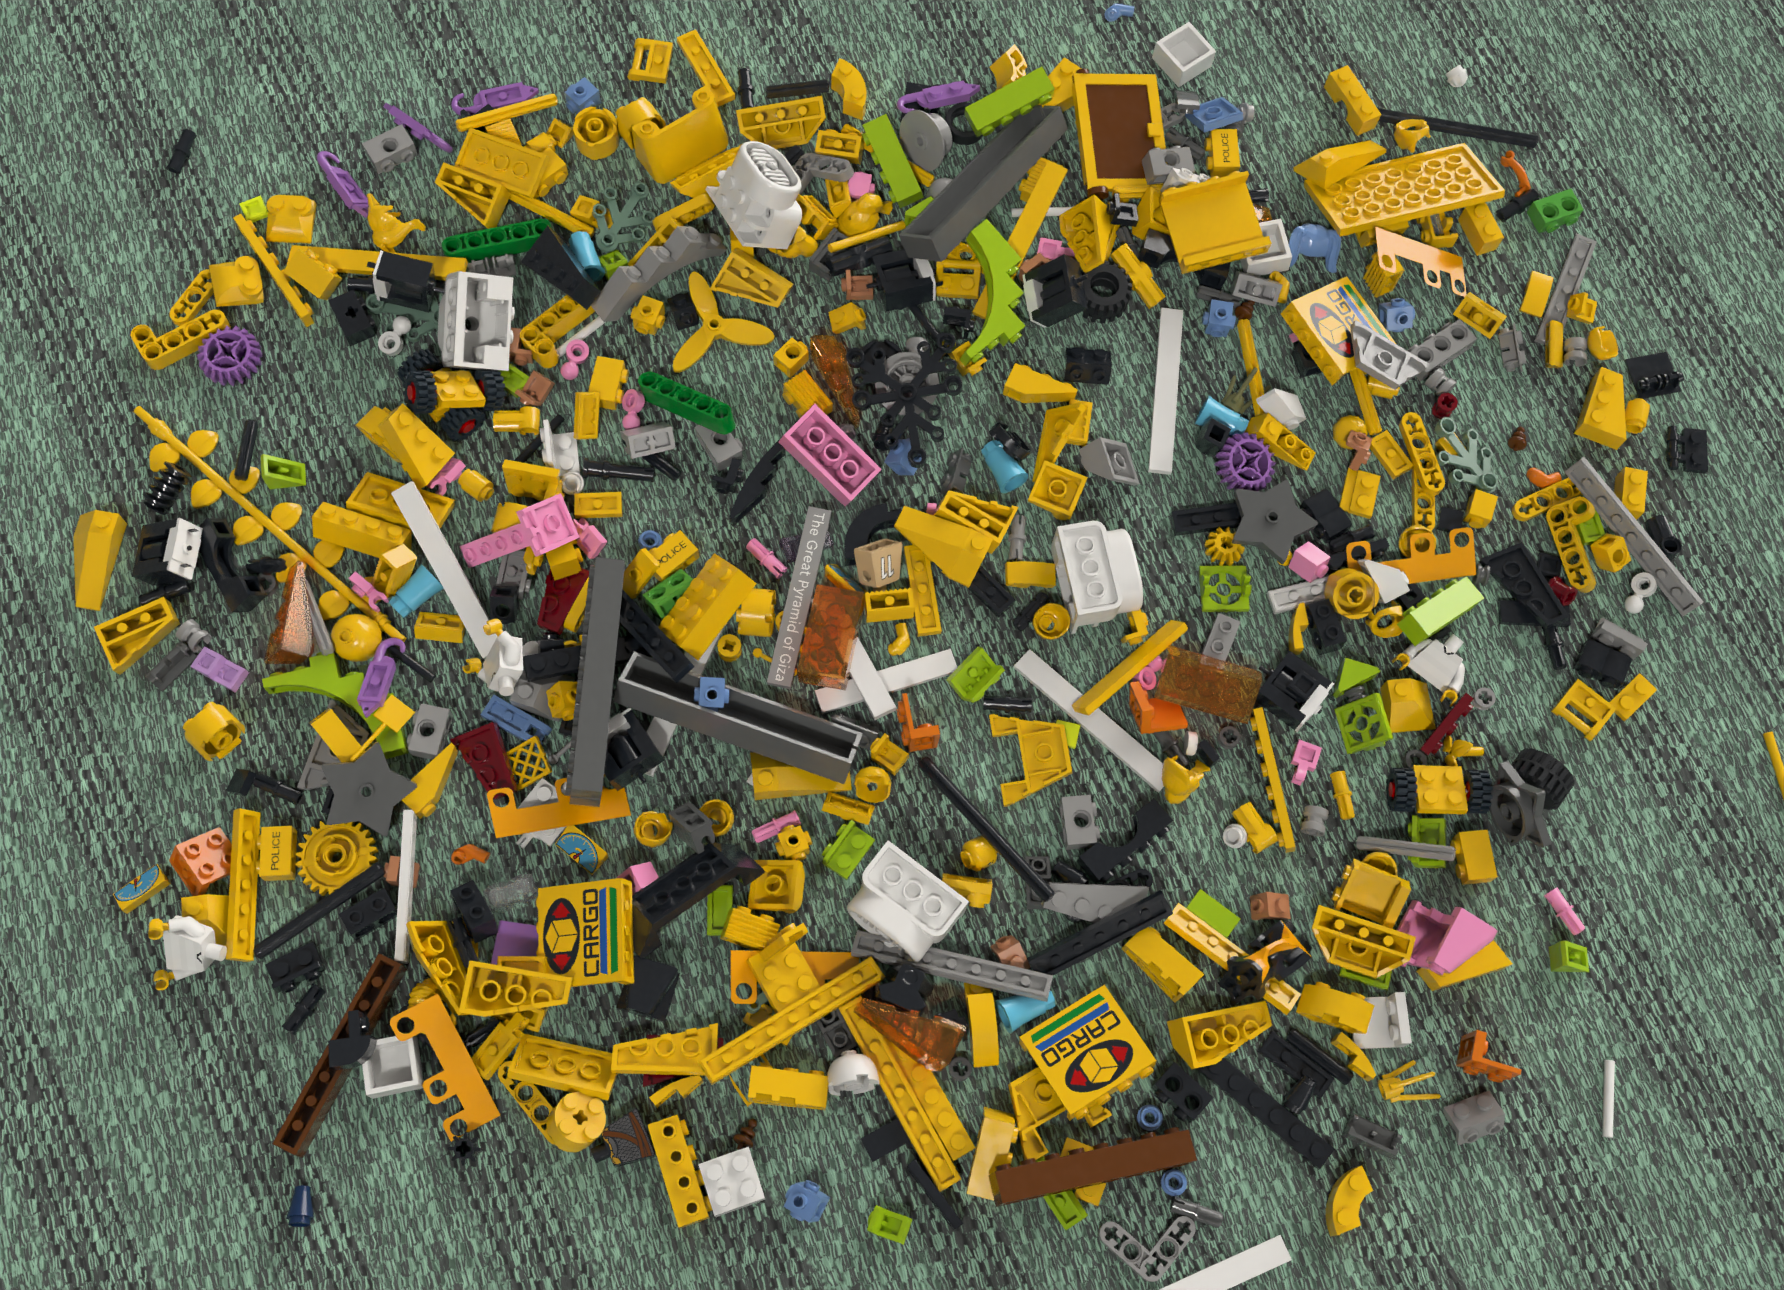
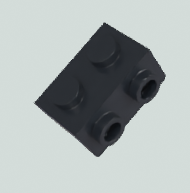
[1064,347,1112,385]

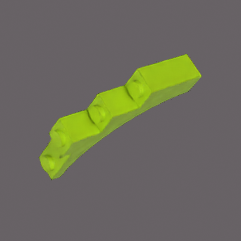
[960,219,1025,366]
[262,652,409,759]

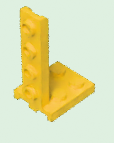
[502,459,565,575]
[746,923,820,1013]

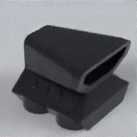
[616,955,680,1022]
[874,964,933,1021]

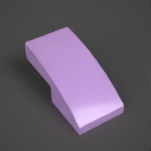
[190,646,249,693]

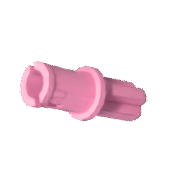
[746,538,788,579]
[752,810,801,843]
[1544,887,1585,935]

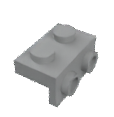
[496,550,532,600]
[1591,618,1648,660]
[1443,1091,1505,1145]

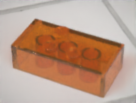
[797,584,865,691]
[1154,645,1262,724]

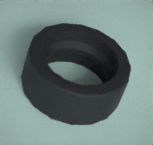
[945,102,983,145]

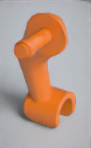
[1500,150,1531,197]

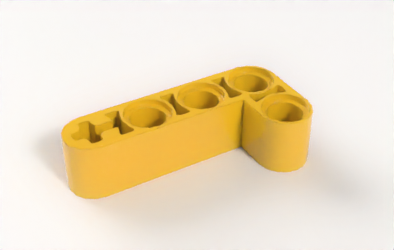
[520,296,595,368]
[131,310,231,370]
[1546,496,1596,593]

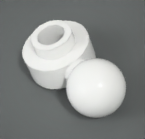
[378,316,411,356]
[1624,572,1657,614]

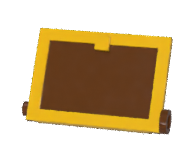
[1072,68,1168,201]

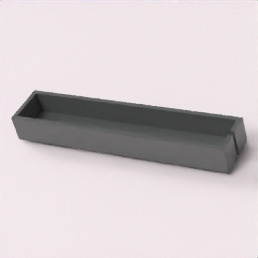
[899,105,1068,262]
[565,557,625,807]
[613,652,863,784]

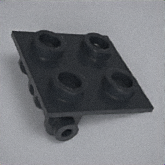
[1624,352,1684,399]

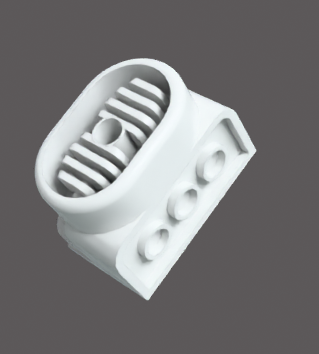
[705,141,802,249]
[438,271,515,371]
[1051,521,1143,634]
[847,841,969,963]

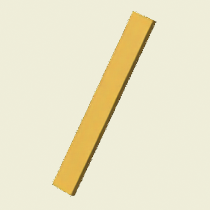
[972,160,1068,319]
[287,245,468,281]
[698,956,885,1085]
[838,996,961,1192]

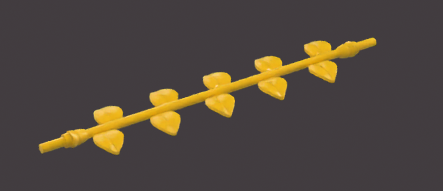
[134,406,406,642]

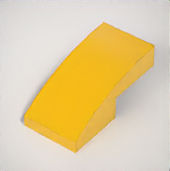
[570,195,613,229]
[1519,270,1554,318]
[1005,561,1056,588]
[1288,603,1309,655]
[1331,1032,1376,1082]
[649,1075,704,1108]

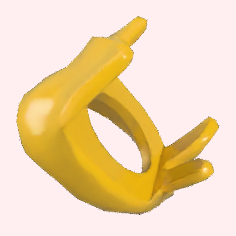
[1394,119,1431,153]
[1365,600,1404,638]

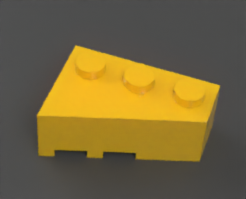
[435,162,511,229]
[1574,367,1627,450]
[748,1065,828,1110]

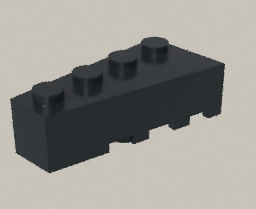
[521,225,601,310]

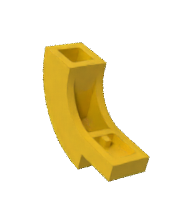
[964,982,999,1068]

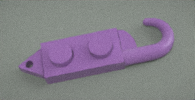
[897,80,980,113]
[451,82,539,116]
[383,103,453,153]
[317,151,368,218]
[357,638,406,718]

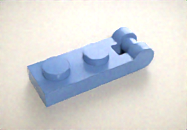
[480,695,552,750]

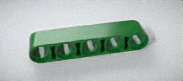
[442,219,552,263]
[638,371,735,435]

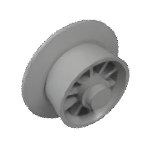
[900,110,952,171]
[875,352,939,416]

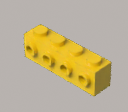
[312,502,412,558]
[648,1115,713,1228]

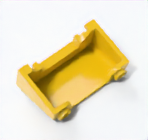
[632,85,728,184]

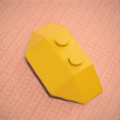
[736,96,826,149]
[670,144,742,201]
[1311,905,1416,979]

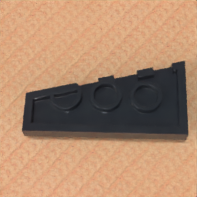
[1479,542,1569,629]

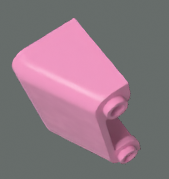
[1397,900,1498,975]

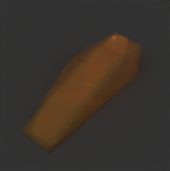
[810,335,860,429]
[264,561,315,664]
[854,998,966,1072]

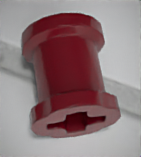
[1432,393,1458,420]
[1548,576,1578,606]

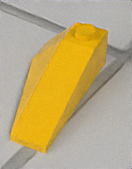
[73,510,127,611]

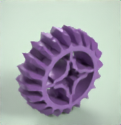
[197,325,262,387]
[1214,432,1276,492]

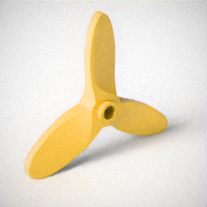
[673,271,774,373]

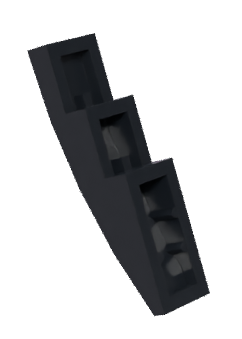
[729,440,786,527]

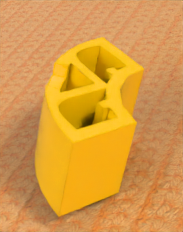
[989,44,1027,91]
[831,58,867,121]
[355,406,402,463]
[1296,982,1375,1034]
[1326,1165,1373,1237]

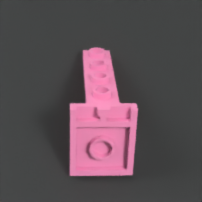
[459,493,579,568]

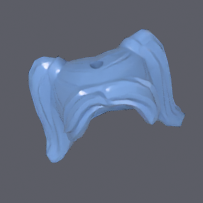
[1289,223,1341,273]

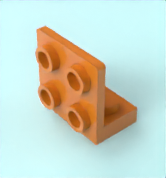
[1129,681,1188,734]
[897,693,940,752]
[169,827,232,896]
[1456,1030,1521,1083]

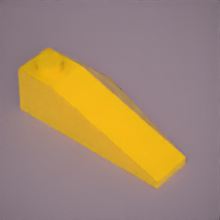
[1293,140,1387,189]
[1059,194,1112,273]
[894,506,993,588]
[750,752,852,800]
[406,921,471,1016]
[459,961,573,1017]
[1167,1001,1272,1069]

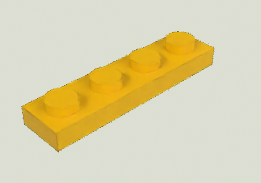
[677,29,735,107]
[903,545,942,637]

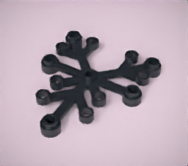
[846,333,963,468]

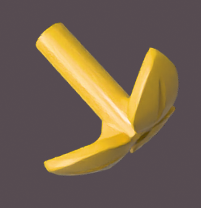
[1443,734,1484,766]

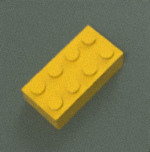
[658,553,757,660]

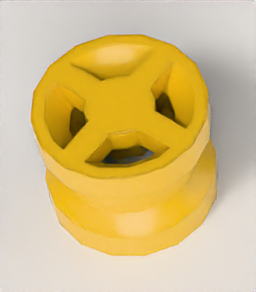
[717,634,742,662]

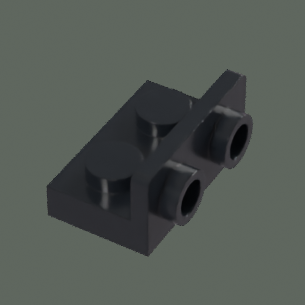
[265,941,326,994]

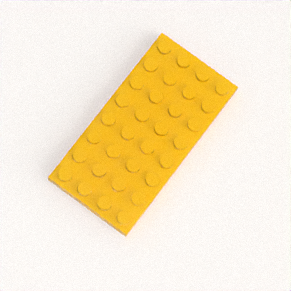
[1304,143,1505,237]

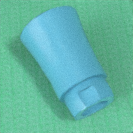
[569,231,605,282]
[1194,396,1249,437]
[981,440,1028,494]
[388,564,444,618]
[995,991,1055,1033]

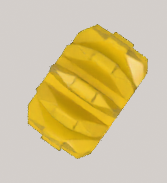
[1204,527,1245,566]

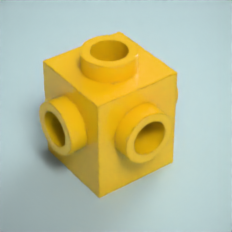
[631,295,665,336]
[546,681,577,721]
[775,825,812,861]

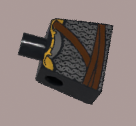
[590,1108,657,1168]

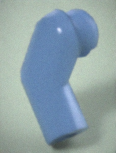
[1105,3,1134,22]

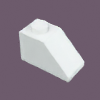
[1256,388,1306,430]
[1358,559,1410,604]

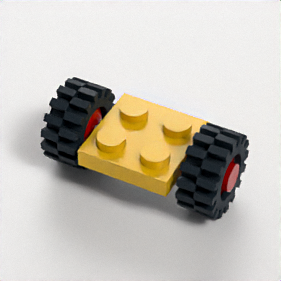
[397,349,485,442]
[403,369,505,414]
[1386,765,1493,814]

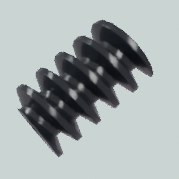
[143,461,192,515]

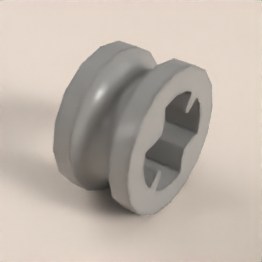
[1472,687,1496,710]

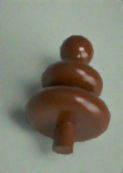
[1234,300,1255,320]
[1507,426,1527,451]
[733,1118,758,1150]

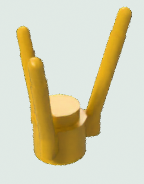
[1378,1060,1441,1103]

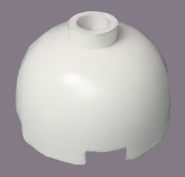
[827,1050,880,1096]

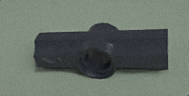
[825,237,893,276]

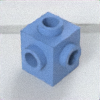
[565,77,601,114]
[1379,298,1415,332]
[1202,299,1236,337]
[884,438,922,475]
[694,677,729,712]
[783,1180,830,1223]

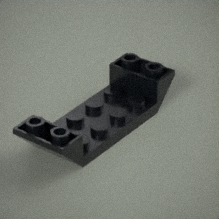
[632,842,765,960]

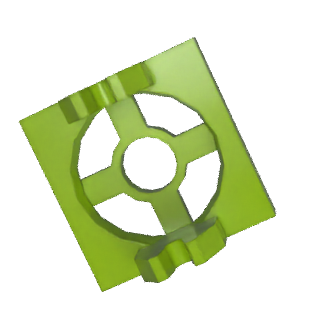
[1198,566,1252,612]
[1334,693,1393,754]

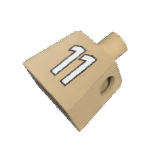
[854,539,902,593]

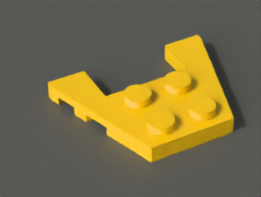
[989,714,1072,807]
[1008,1067,1112,1160]

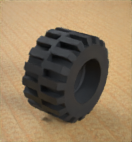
[1079,261,1132,323]
[1511,748,1575,810]

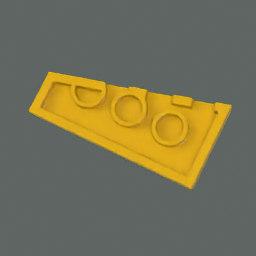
[611,1023,718,1076]

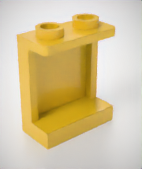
[1331,859,1411,929]

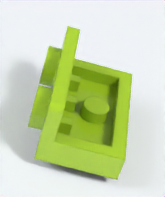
[946,647,1005,703]
[1408,815,1446,868]

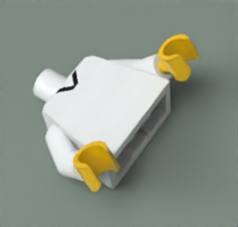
[462,619,523,696]
[1392,634,1465,707]
[148,915,227,991]

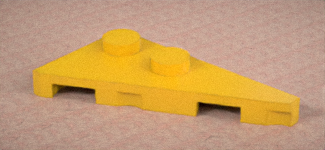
[1032,403,1086,483]

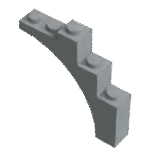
[591,226,727,322]

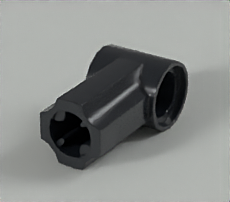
[1644,515,1682,562]

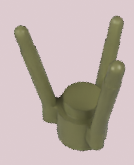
[1221,367,1271,416]

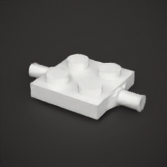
[516,778,567,849]

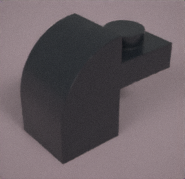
[1195,418,1231,458]
[328,1010,377,1070]

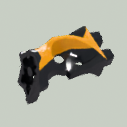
[1218,920,1312,1006]

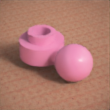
[561,340,589,380]
[622,389,645,430]
[1132,655,1163,691]

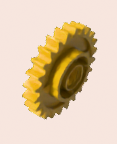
[295,821,379,896]

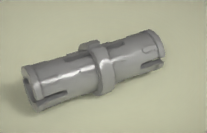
[1008,515,1027,562]

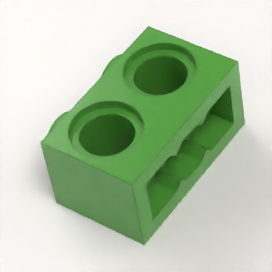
[1527,189,1584,233]
[642,569,693,621]

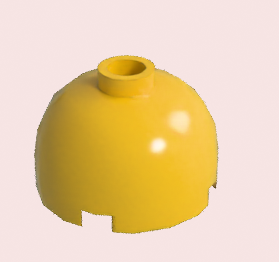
[331,614,382,662]

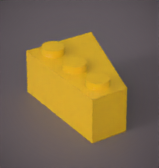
[1038,57,1082,113]
[709,248,794,308]
[378,403,455,490]
[933,490,1019,554]
[94,597,180,675]
[1122,927,1204,1003]
[1416,940,1513,991]
[966,1107,1019,1201]

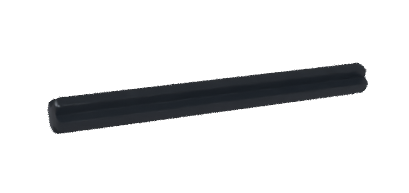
[253,863,385,959]

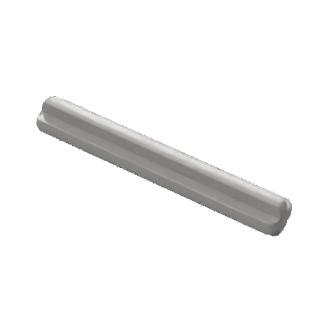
[295,579,335,656]
[1356,836,1456,861]

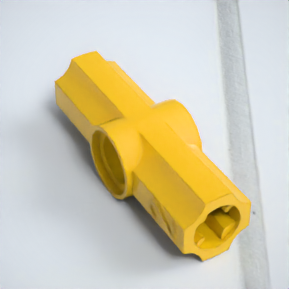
[1110,243,1166,309]

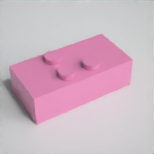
[779,404,882,506]

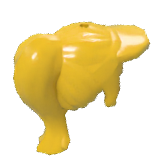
[367,193,426,249]
[836,193,893,238]
[767,225,818,258]
[1161,755,1210,804]

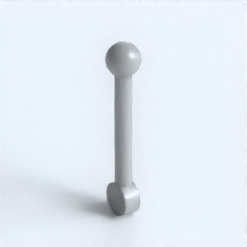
[549,741,571,764]

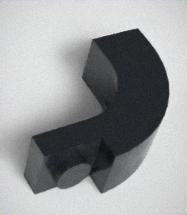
[844,503,902,566]

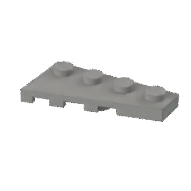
[1041,882,1149,935]

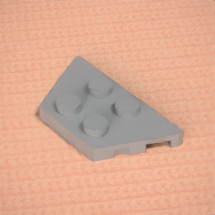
[1350,320,1429,390]
[297,700,371,791]

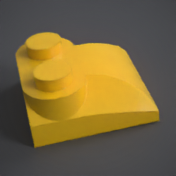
[266,195,317,244]
[209,256,264,307]
[1028,460,1088,520]
[747,860,805,914]
[942,873,993,908]

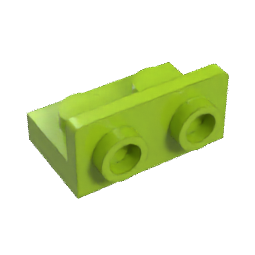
[822,820,875,880]

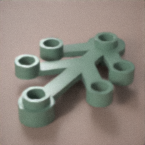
[592,182,656,253]
[366,294,439,343]
[1435,417,1498,494]

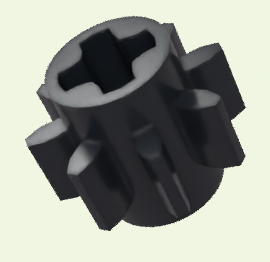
[448,1132,482,1166]

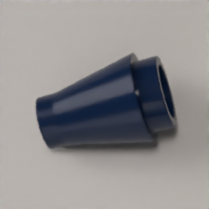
[286,1185,314,1227]

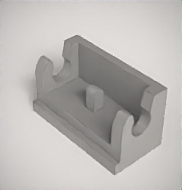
[620,421,676,459]

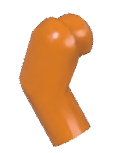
[1526,467,1562,488]
[451,844,490,865]

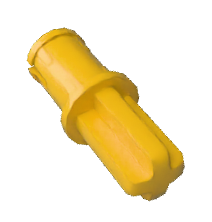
[1330,771,1355,820]

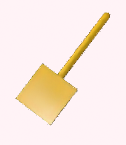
[350,695,415,762]

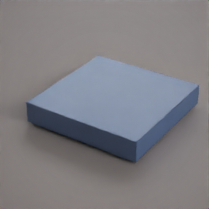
[1185,97,1243,133]

